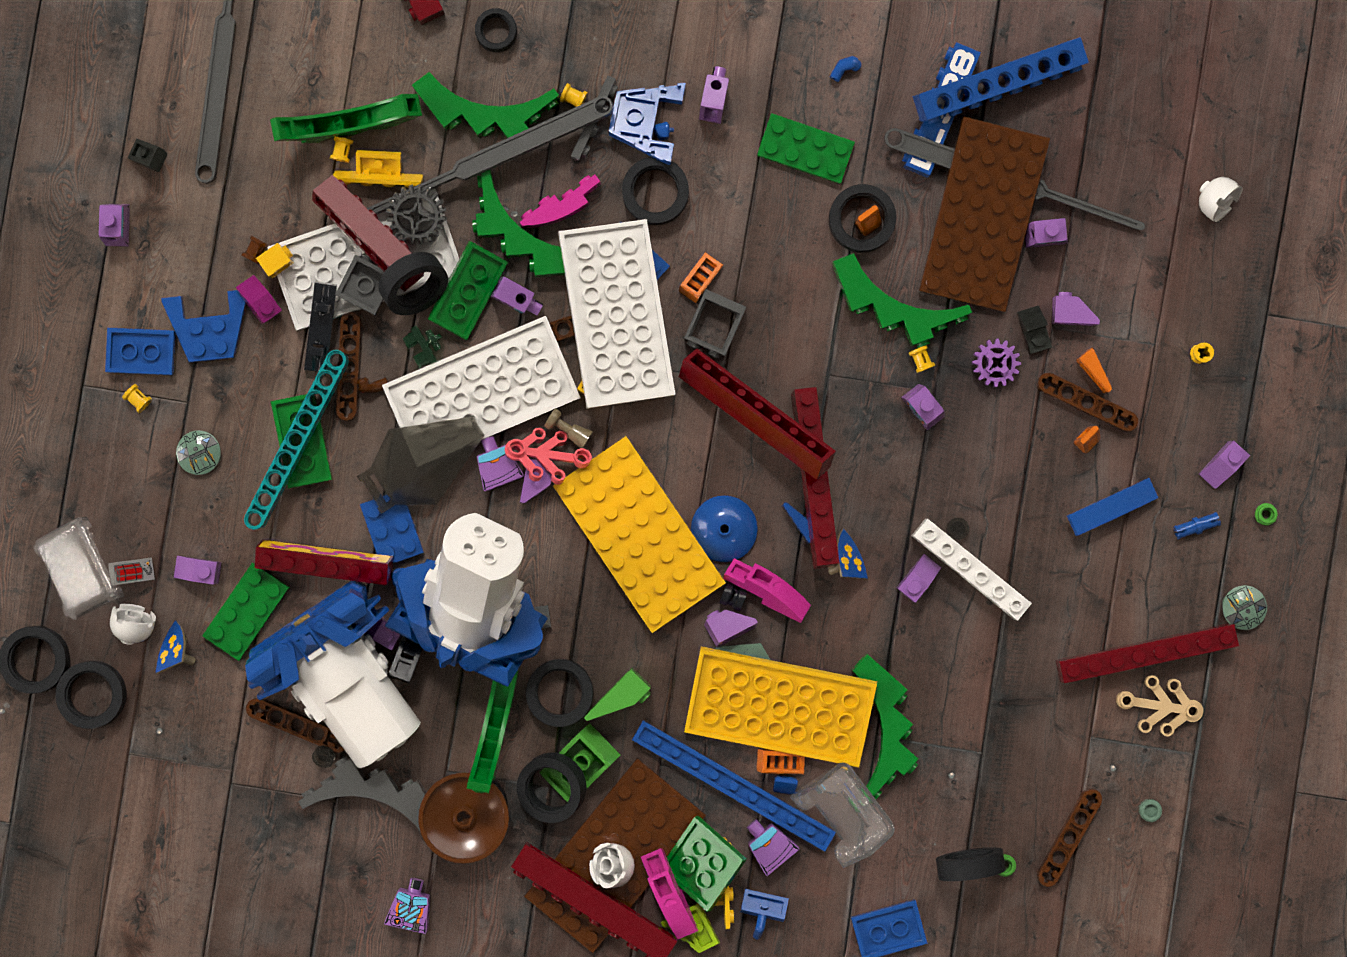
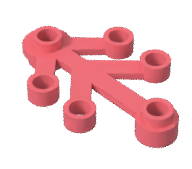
[504,428,592,485]

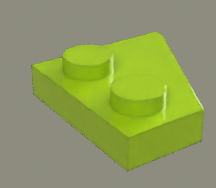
[661,903,720,953]

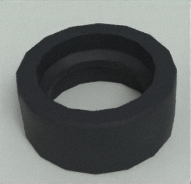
[475,8,517,52]

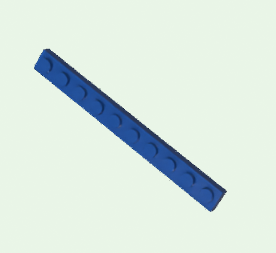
[632,720,836,851]

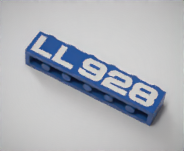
[902,42,981,178]

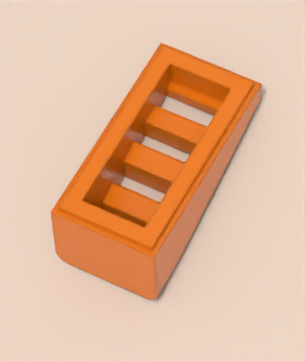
[855,205,882,236]
[679,252,723,303]
[1076,348,1112,393]
[1074,426,1100,454]
[757,749,805,774]

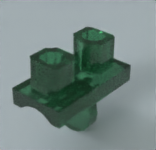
[403,326,443,367]

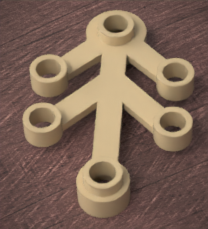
[1116,675,1203,736]

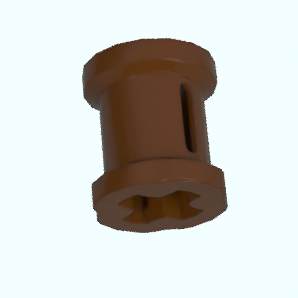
[241,236,269,265]

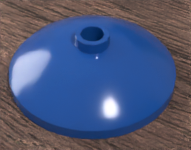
[691,496,758,562]

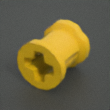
[559,83,588,107]
[330,136,353,163]
[1190,343,1214,364]
[909,345,935,373]
[122,384,152,413]

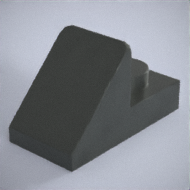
[128,138,167,172]
[1017,305,1052,354]

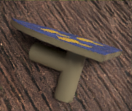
[828,529,868,579]
[156,620,195,674]

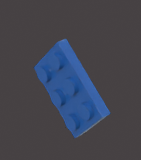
[105,328,176,375]
[360,490,424,563]
[851,899,928,957]

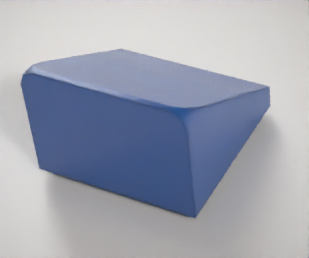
[773,775,798,795]

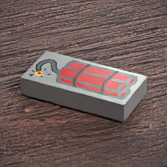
[108,557,155,586]

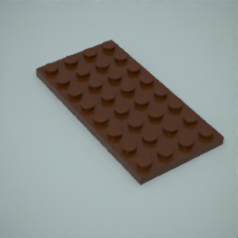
[919,117,1050,312]
[524,758,706,953]

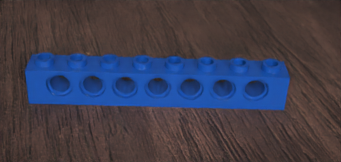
[912,37,1089,124]

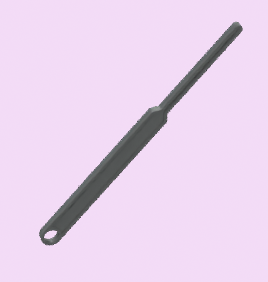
[195,0,236,183]
[367,96,614,215]
[884,128,1145,230]

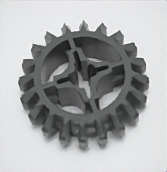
[386,184,447,245]

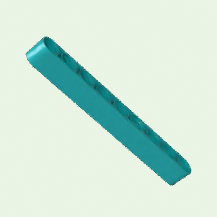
[244,350,349,530]

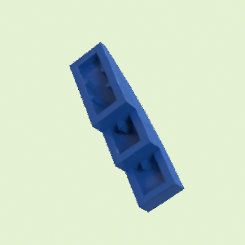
[1067,478,1158,536]

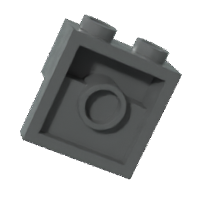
[335,254,384,316]

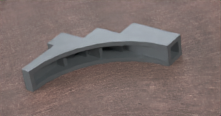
[298,756,427,831]

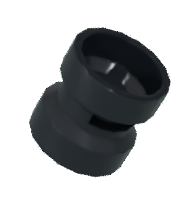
[719,583,748,611]

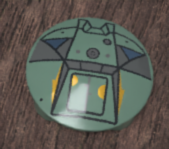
[176,431,221,475]
[1222,585,1267,630]

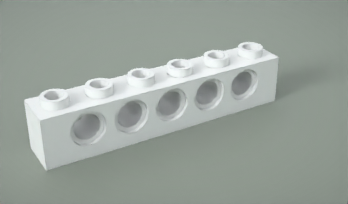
[911,519,1032,621]

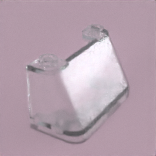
[34,517,125,620]
[790,763,895,868]

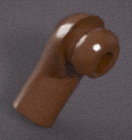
[357,377,388,393]

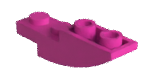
[520,175,601,228]
[723,558,811,623]
[641,848,699,940]

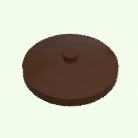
[418,773,509,863]

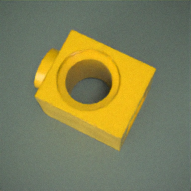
[256,243,294,279]

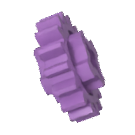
[972,339,1021,387]

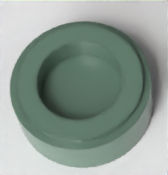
[1139,799,1162,822]

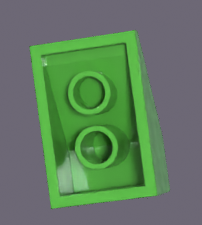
[584,668,651,721]
[540,723,620,802]

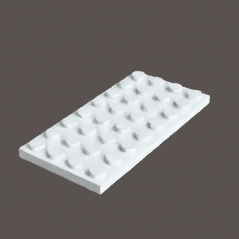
[267,189,460,331]
[558,219,675,409]
[382,316,581,467]

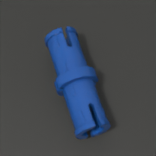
[1173,512,1221,540]

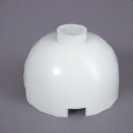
[1199,177,1243,222]
[110,604,156,645]
[589,843,635,888]

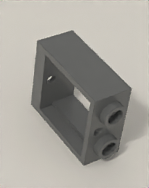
[684,289,746,359]

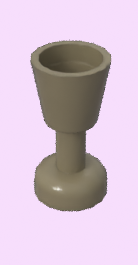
[544,408,593,448]

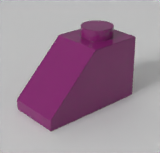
[235,275,282,324]

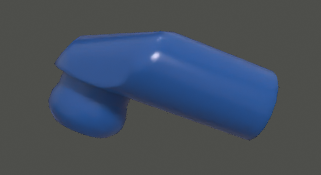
[830,56,861,82]

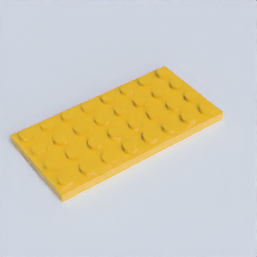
[553,436,726,633]
[684,646,877,767]

